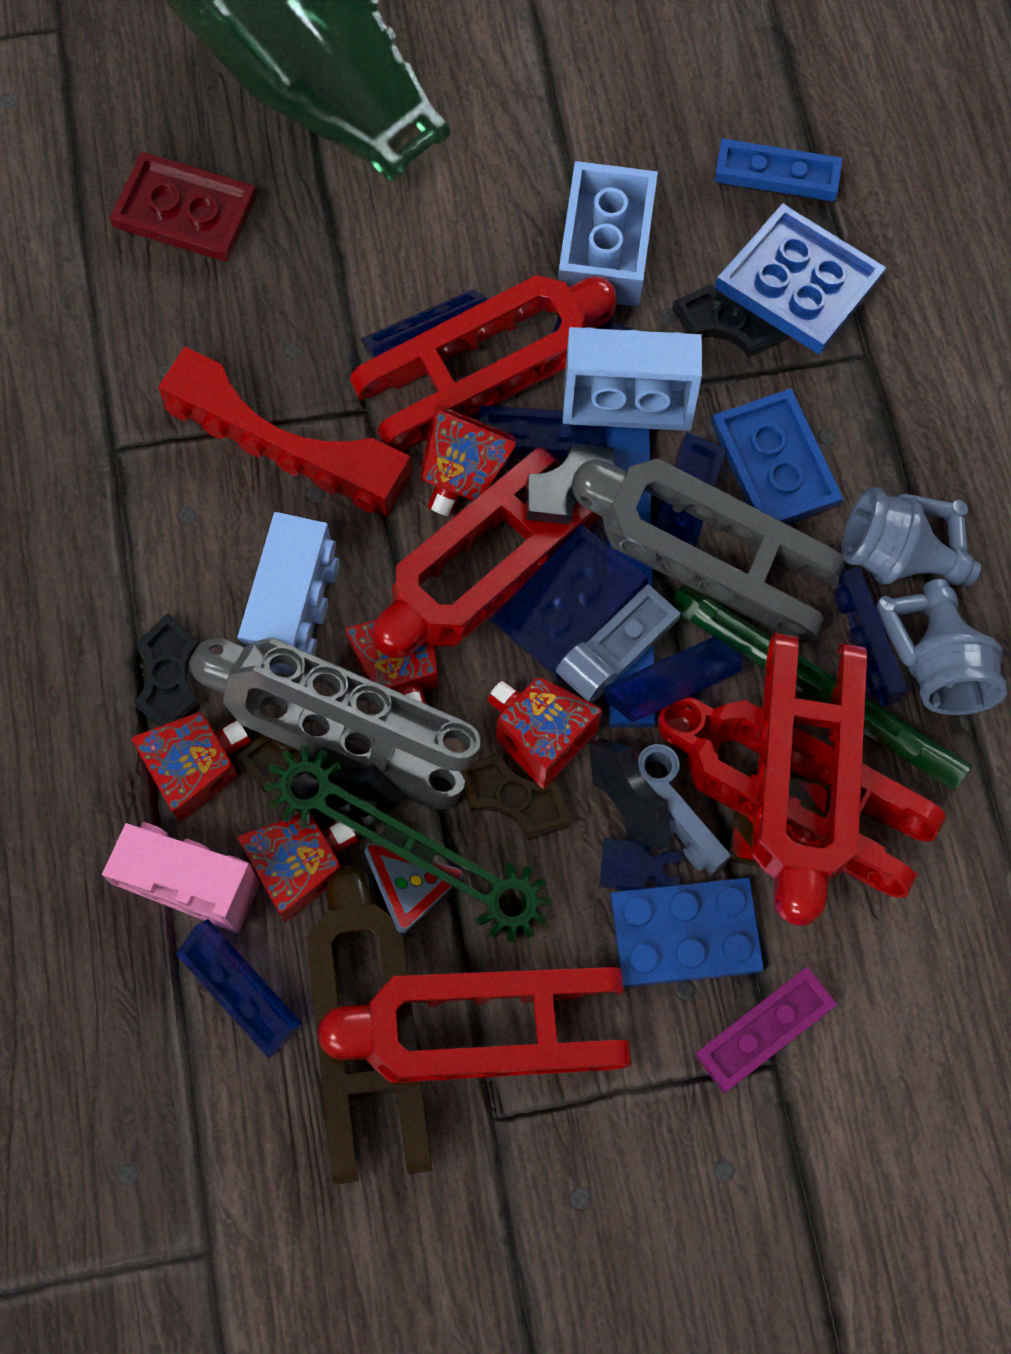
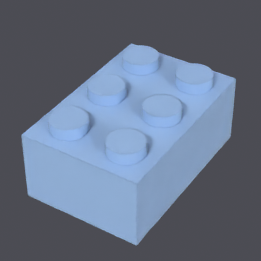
[558,161,658,307]
[562,327,702,431]
[238,512,339,676]

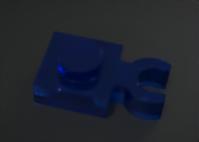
[599,838,682,890]

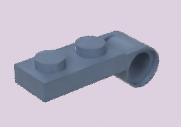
[556,584,681,703]
[637,744,731,877]

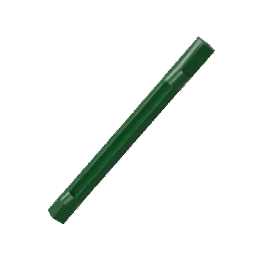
[670,584,972,791]

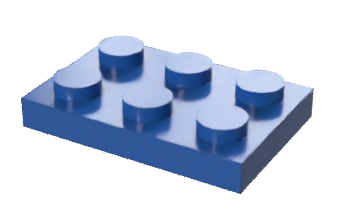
[711,389,843,524]
[610,878,764,988]

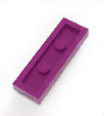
[694,967,838,1094]

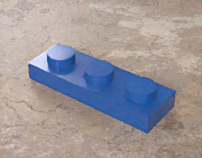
[714,138,842,202]

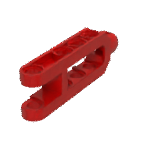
[350,275,617,452]
[371,447,601,658]
[751,633,867,926]
[657,697,946,898]
[317,967,632,1083]

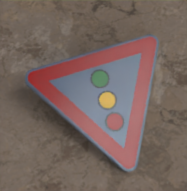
[364,843,463,933]

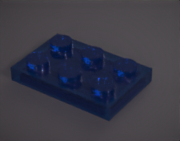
[491,524,648,680]

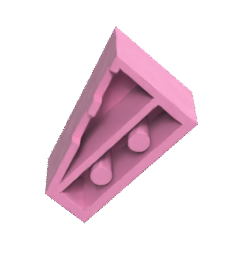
[102,822,261,934]

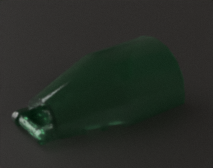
[167,0,450,181]

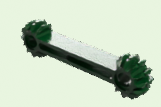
[264,746,551,943]

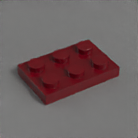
[109,151,257,262]

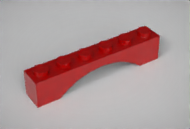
[158,346,412,516]

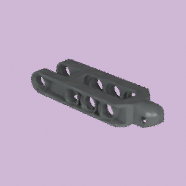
[572,458,846,643]
[189,638,481,810]

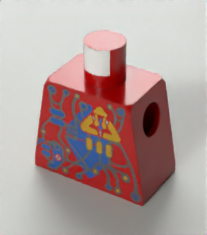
[420,404,516,516]
[345,620,438,705]
[487,678,602,789]
[131,713,251,822]
[237,812,358,922]

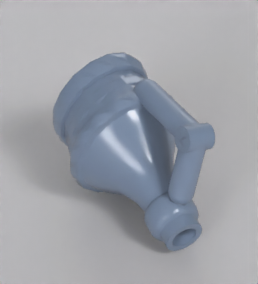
[841,487,981,587]
[872,579,1007,715]

